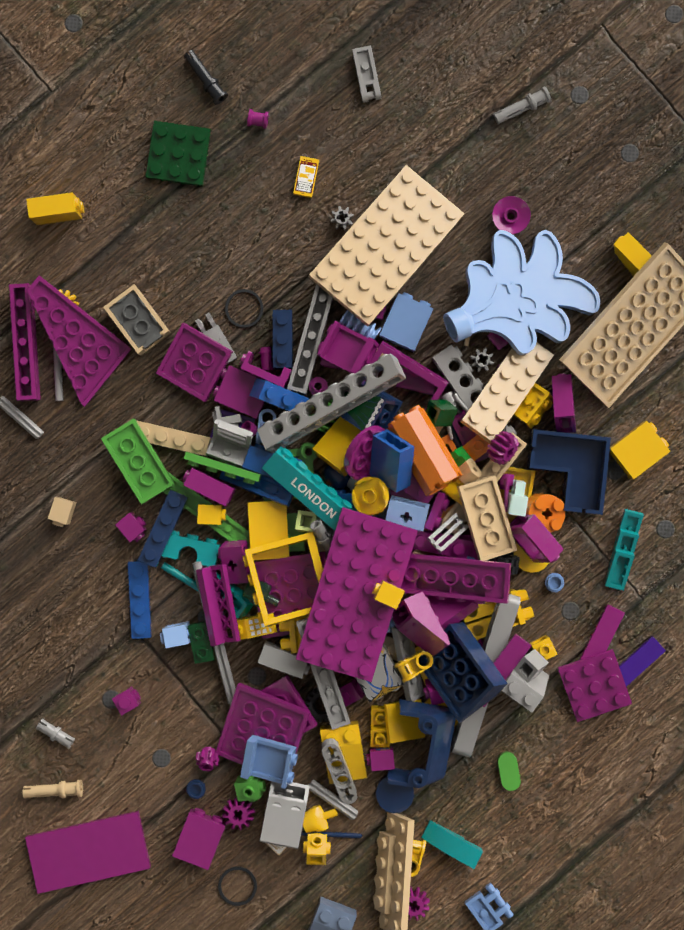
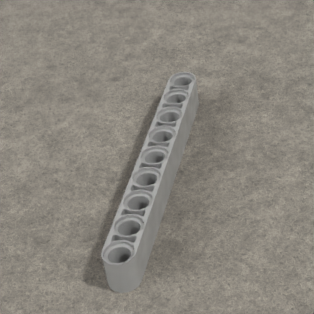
[450,594,521,758]

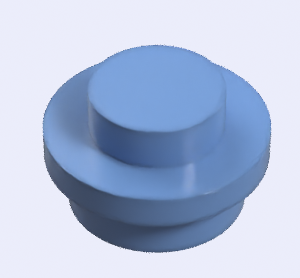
[545,573,564,592]

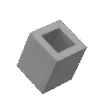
[514,649,549,683]

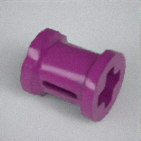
[247,109,269,129]

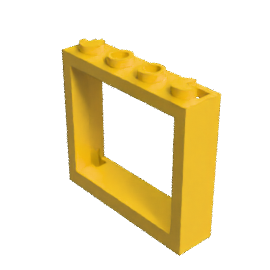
[242,532,323,627]

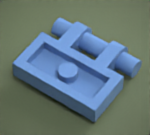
[465,883,514,930]

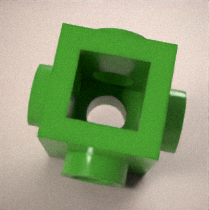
[234,775,266,802]

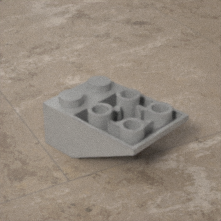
[260,781,310,849]

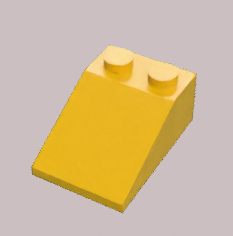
[320,720,367,784]

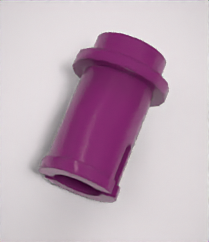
[258,347,274,370]

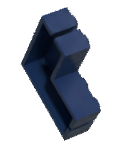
[527,429,611,515]

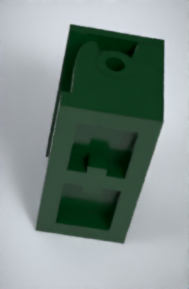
[188,621,216,664]

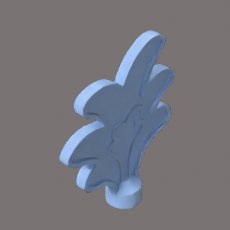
[443,230,600,355]

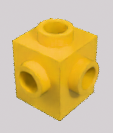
[303,833,331,865]

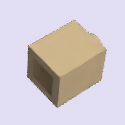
[48,497,77,527]

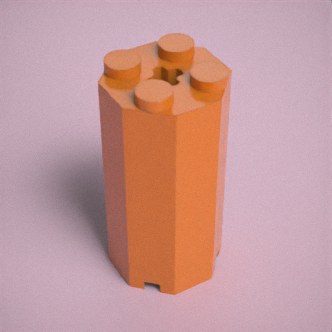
[387,405,463,496]

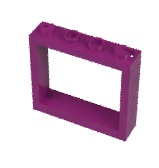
[364,341,449,410]

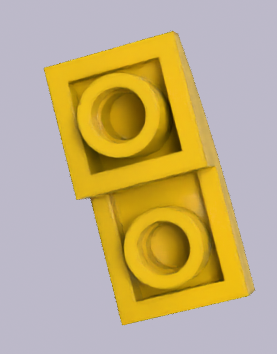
[370,705,390,747]

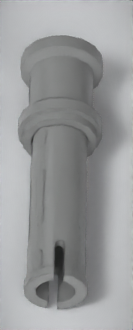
[493,86,552,124]

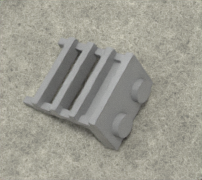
[206,419,253,469]

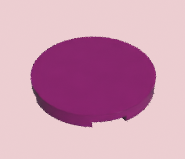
[344,426,386,481]

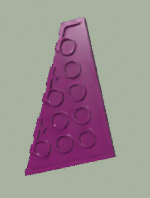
[27,275,131,407]

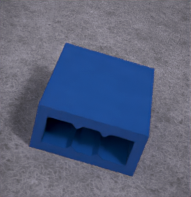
[370,429,414,492]

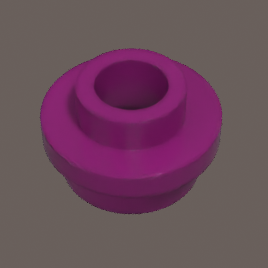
[309,377,328,395]

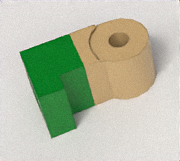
[451,446,481,484]

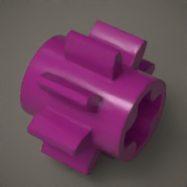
[195,747,219,771]

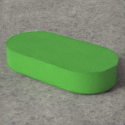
[497,751,521,791]

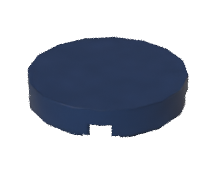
[376,776,414,813]

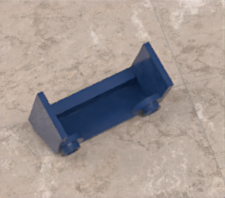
[387,699,456,788]

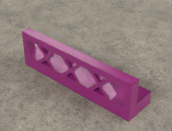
[196,564,240,646]

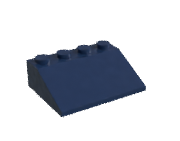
[418,622,508,723]

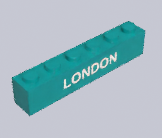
[262,446,361,531]

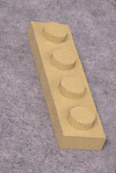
[137,421,212,457]

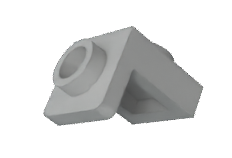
[212,406,242,427]

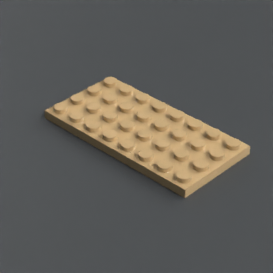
[308,165,464,327]
[559,242,684,408]

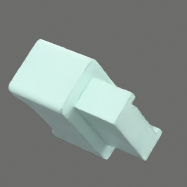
[508,480,528,516]

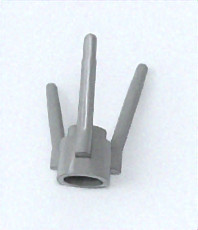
[440,391,469,440]

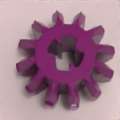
[487,431,519,465]
[222,796,255,830]
[408,887,430,921]

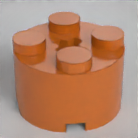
[526,493,565,533]

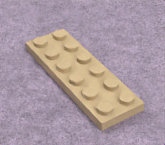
[460,342,554,443]

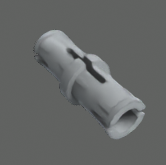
[310,520,332,555]
[36,719,75,749]

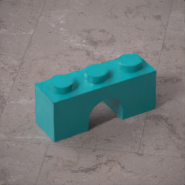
[162,530,221,566]

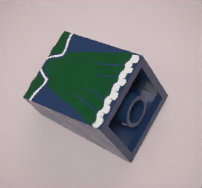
[340,381,403,431]

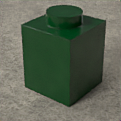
[425,400,458,427]

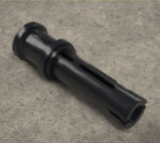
[184,50,228,105]

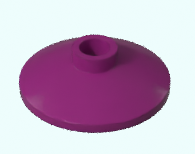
[492,196,531,234]

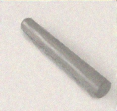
[53,346,63,401]

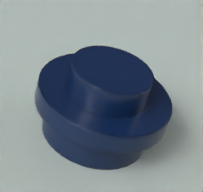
[186,779,206,799]

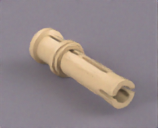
[23,780,83,798]

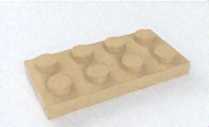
[457,475,517,561]

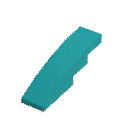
[605,509,644,591]

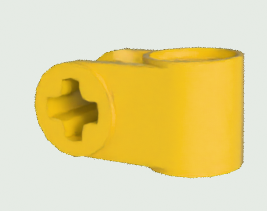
[394,651,433,683]
[411,840,426,877]

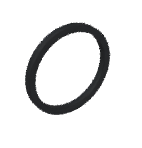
[225,289,263,328]
[218,866,257,906]

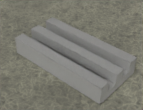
[427,513,469,553]

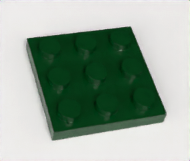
[146,121,211,187]

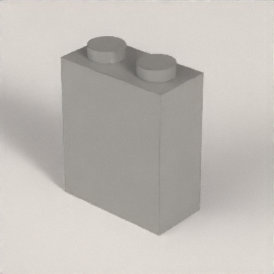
[258,640,311,679]

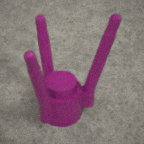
[497,474,514,512]

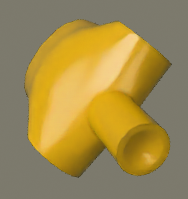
[303,805,338,833]

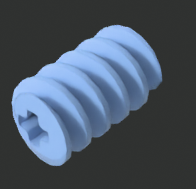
[339,310,382,340]

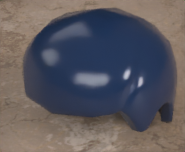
[323,465,350,490]

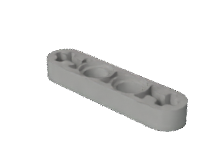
[322,738,357,804]

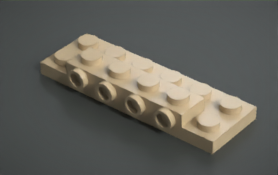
[373,812,414,930]

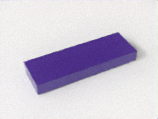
[619,636,666,687]

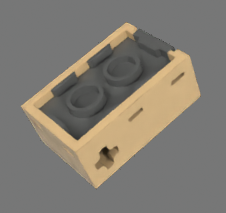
[103,284,171,356]

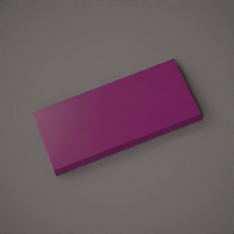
[25,810,151,894]

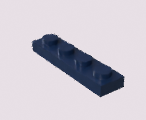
[138,490,188,568]

